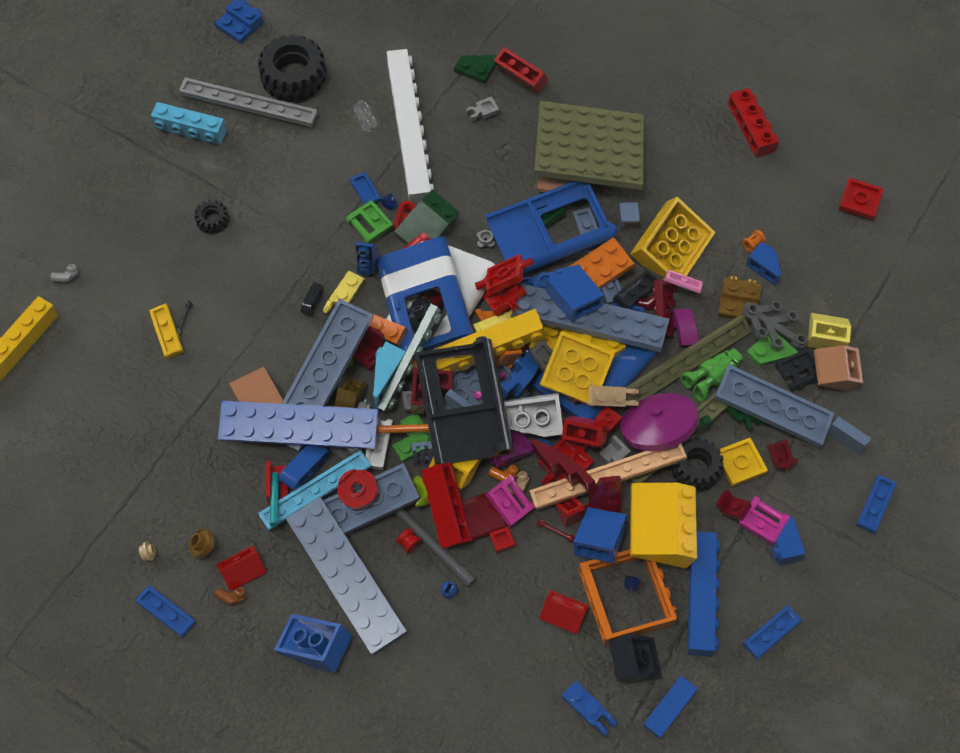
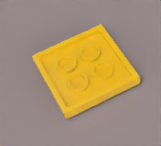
[539,331,615,407]

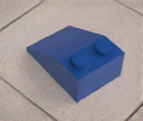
[274,614,352,673]

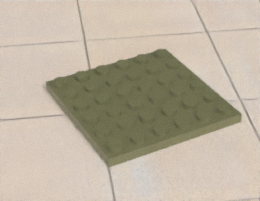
[534,101,644,190]

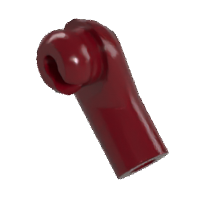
[635,294,656,310]

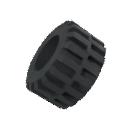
[671,438,724,492]

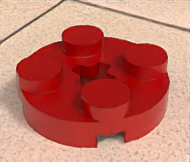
[337,469,379,511]

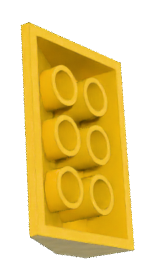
[630,197,715,278]
[630,483,697,569]

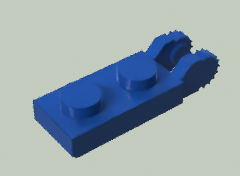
[561,681,618,736]

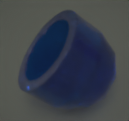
[380,193,396,209]
[624,575,642,592]

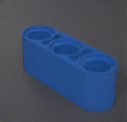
[278,446,330,491]

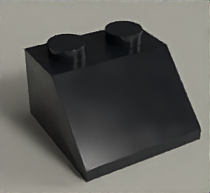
[609,633,662,684]

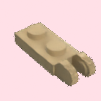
[589,386,639,407]

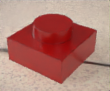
[489,526,515,554]

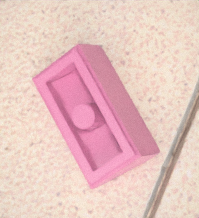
[664,270,703,293]

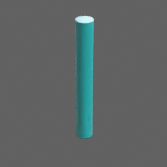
[270,472,279,527]

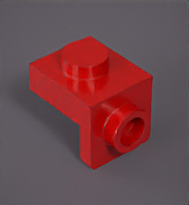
[595,406,622,432]

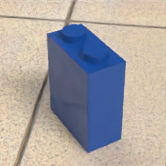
[546,265,605,322]
[573,507,627,563]

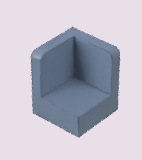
[618,202,640,231]

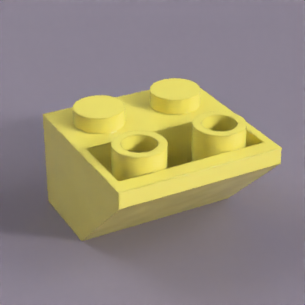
[807,313,851,349]

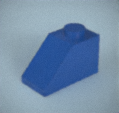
[746,242,781,286]
[771,517,805,566]

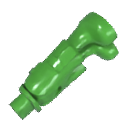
[680,348,743,403]

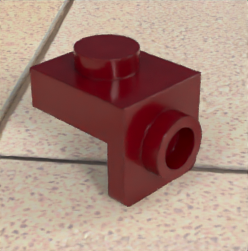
[767,439,798,471]

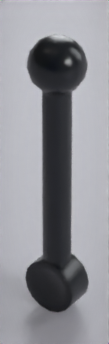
[176,301,193,336]

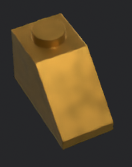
[334,378,368,408]

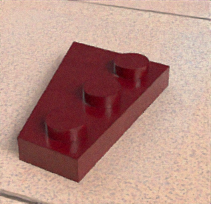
[653,279,677,338]

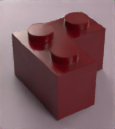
[411,368,453,414]

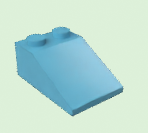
[373,342,406,413]

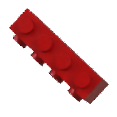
[727,88,779,158]
[421,463,472,549]

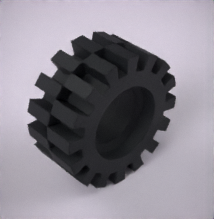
[194,199,229,235]

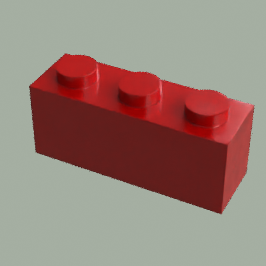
[494,47,549,94]

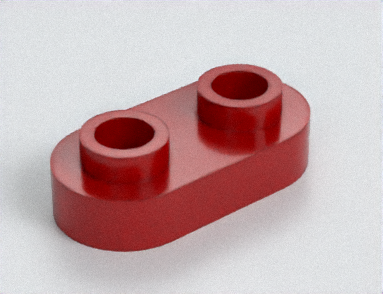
[394,201,416,230]

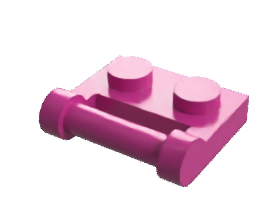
[485,475,535,526]
[738,496,790,545]

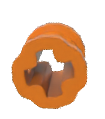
[741,230,766,253]

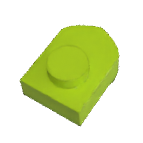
[412,475,429,507]

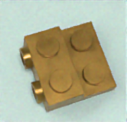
[718,276,761,322]

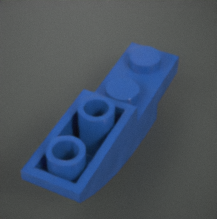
[501,348,538,399]

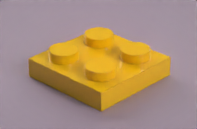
[720,438,768,487]

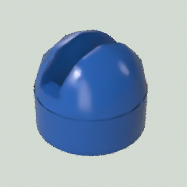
[441,581,457,599]

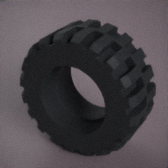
[258,35,326,102]

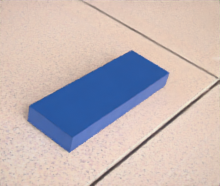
[856,474,897,534]
[135,585,196,639]
[743,605,802,660]
[643,676,698,739]

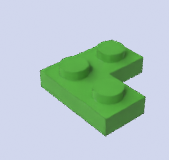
[392,413,431,463]

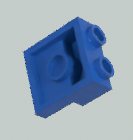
[215,0,263,44]

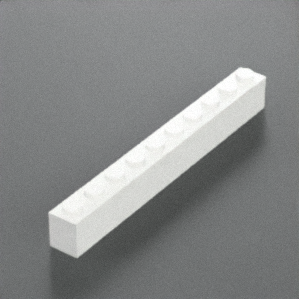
[387,49,434,204]

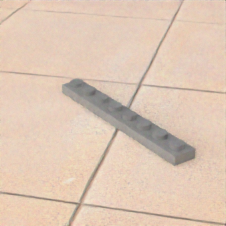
[179,77,317,127]

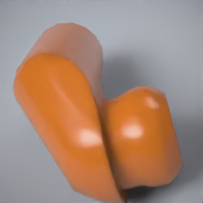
[488,465,518,482]

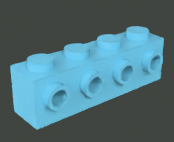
[151,102,226,145]

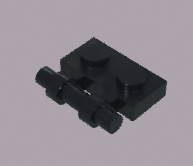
[775,348,818,391]

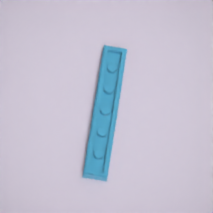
[258,450,371,531]

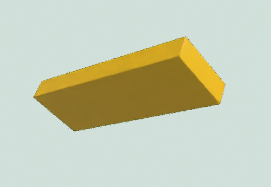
[149,303,184,359]

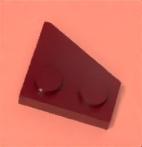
[584,476,621,515]

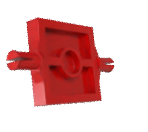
[475,254,534,295]
[482,283,527,316]
[538,439,594,485]

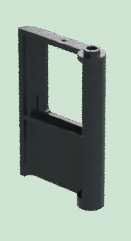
[415,336,514,465]

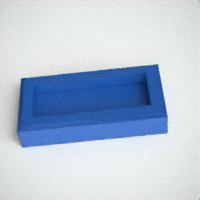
[349,172,382,205]

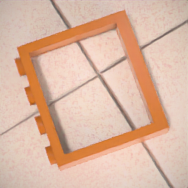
[578,549,678,646]

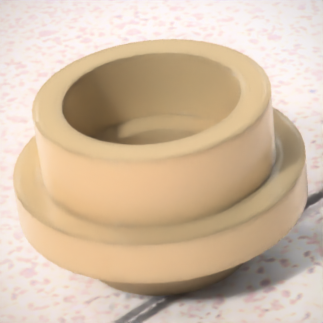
[139,541,156,562]

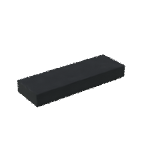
[613,270,659,309]

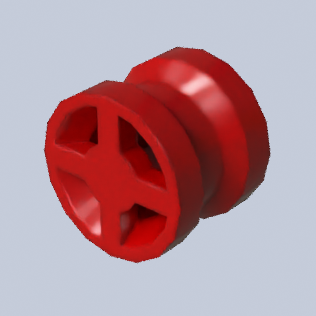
[396,528,422,554]

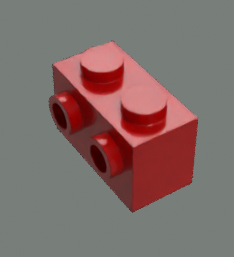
[562,415,609,447]

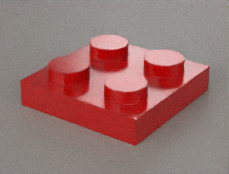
[839,178,884,220]

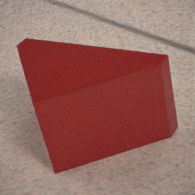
[554,498,585,528]

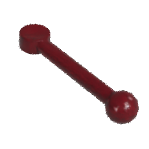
[537,519,575,542]

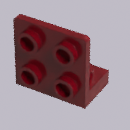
[352,326,385,371]

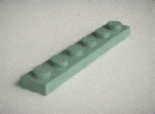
[378,304,441,413]

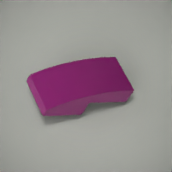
[672,309,699,346]

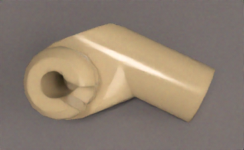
[506,471,529,494]

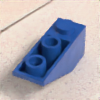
[354,242,379,276]

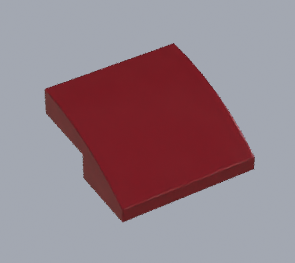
[462,492,506,540]

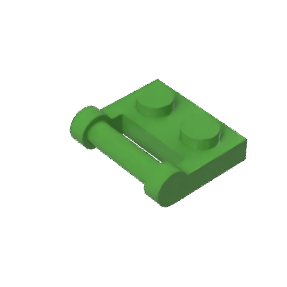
[346,200,394,244]

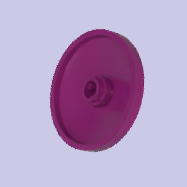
[620,393,699,451]

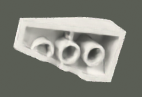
[504,393,563,437]

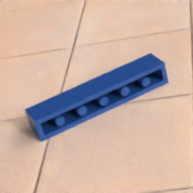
[687,531,720,657]

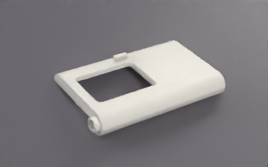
[386,245,495,350]

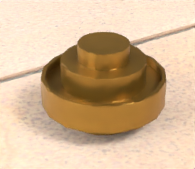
[189,528,214,559]

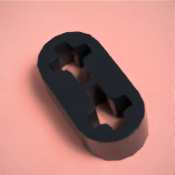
[300,282,324,316]

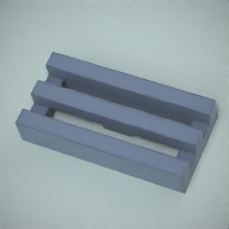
[412,441,433,466]

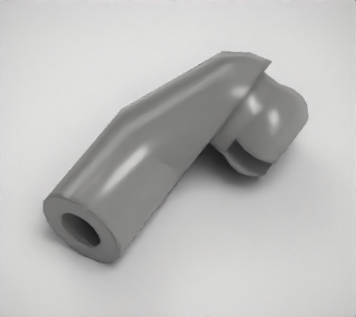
[51,264,78,283]

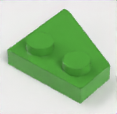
[745,333,798,367]

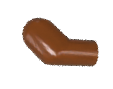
[214,588,245,605]

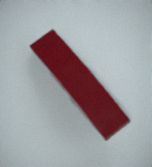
[530,439,597,495]

